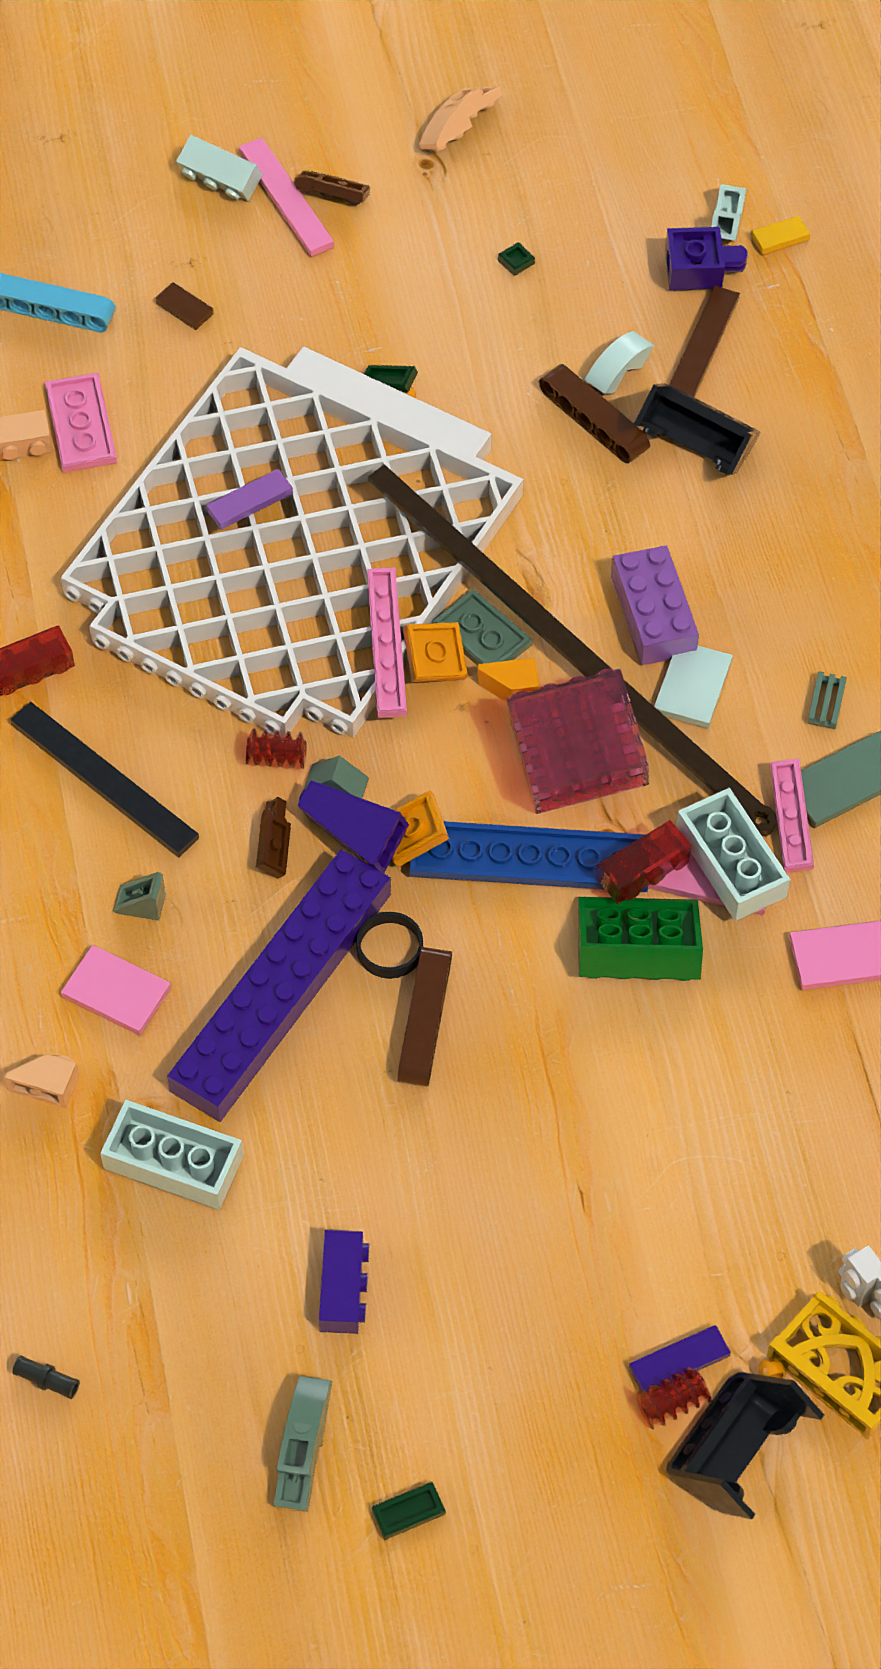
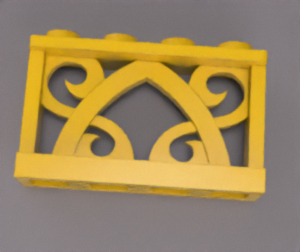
[766,1291,881,1440]

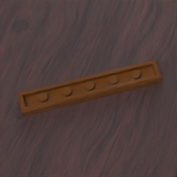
[670,285,740,398]

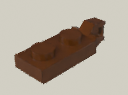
[256,797,291,879]

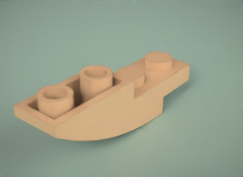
[419,86,503,152]

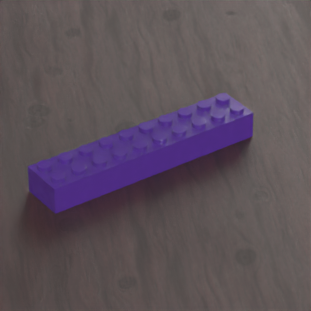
[167,849,391,1122]

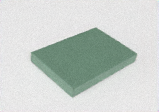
[432,589,533,666]

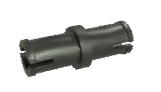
[12,1355,80,1399]

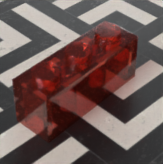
[0,625,75,696]
[596,820,692,904]

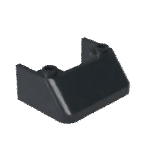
[634,383,761,476]
[666,1372,824,1520]

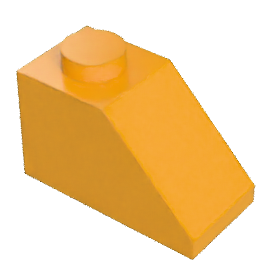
[477,657,540,705]

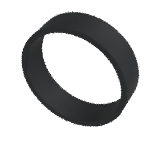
[357,912,423,979]

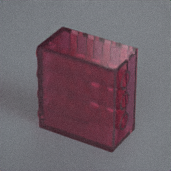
[506,669,649,814]

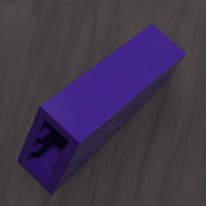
[298,780,409,873]

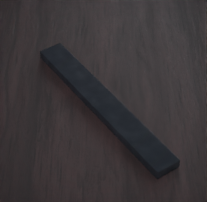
[10,702,199,858]

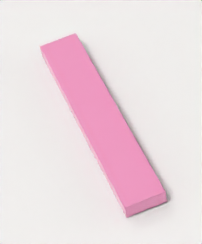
[239,137,334,257]
[367,567,407,718]

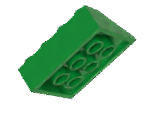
[578,897,703,981]

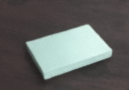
[654,646,733,729]

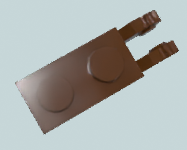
[294,170,370,204]

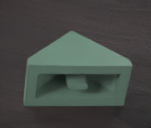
[304,755,369,799]
[113,872,166,921]

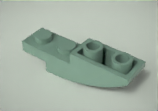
[273,1376,332,1512]

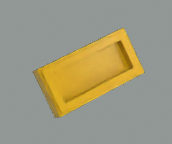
[751,216,810,255]

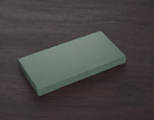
[801,730,881,828]

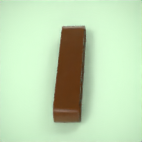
[539,364,650,464]
[397,947,452,1086]

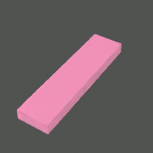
[770,758,814,873]

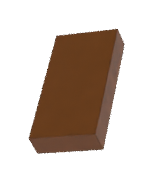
[155,282,213,330]

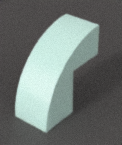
[711,184,747,241]
[584,331,654,394]

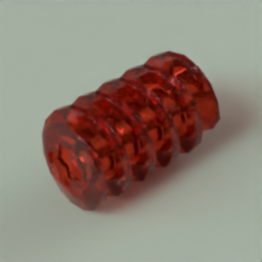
[246,728,307,769]
[637,1367,711,1430]

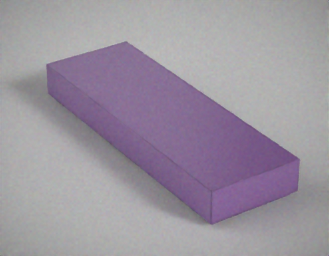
[206,469,293,530]

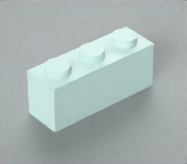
[176,135,263,201]

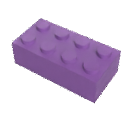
[611,545,699,665]

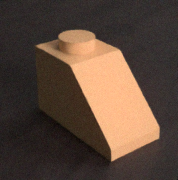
[5,1054,79,1108]

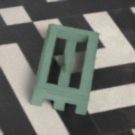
[807,671,847,729]

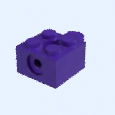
[665,227,748,290]

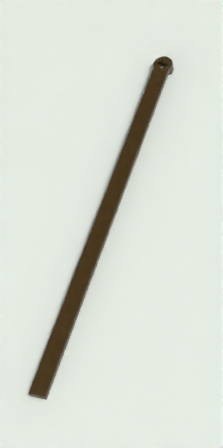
[368,464,777,837]

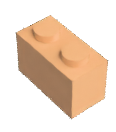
[0,410,52,461]

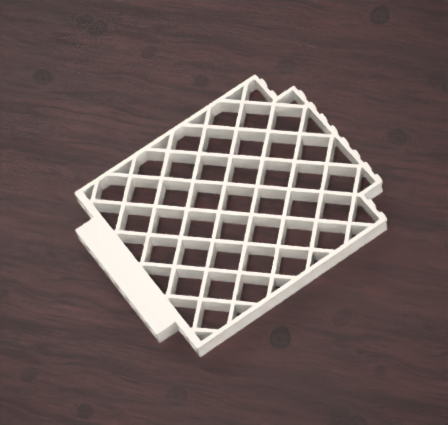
[61,346,523,739]

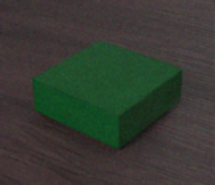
[498,242,535,276]

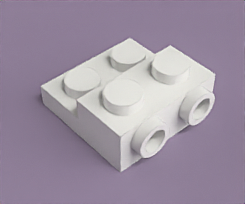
[838,1245,881,1320]

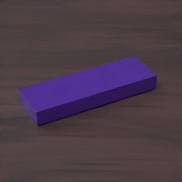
[629,1325,731,1395]

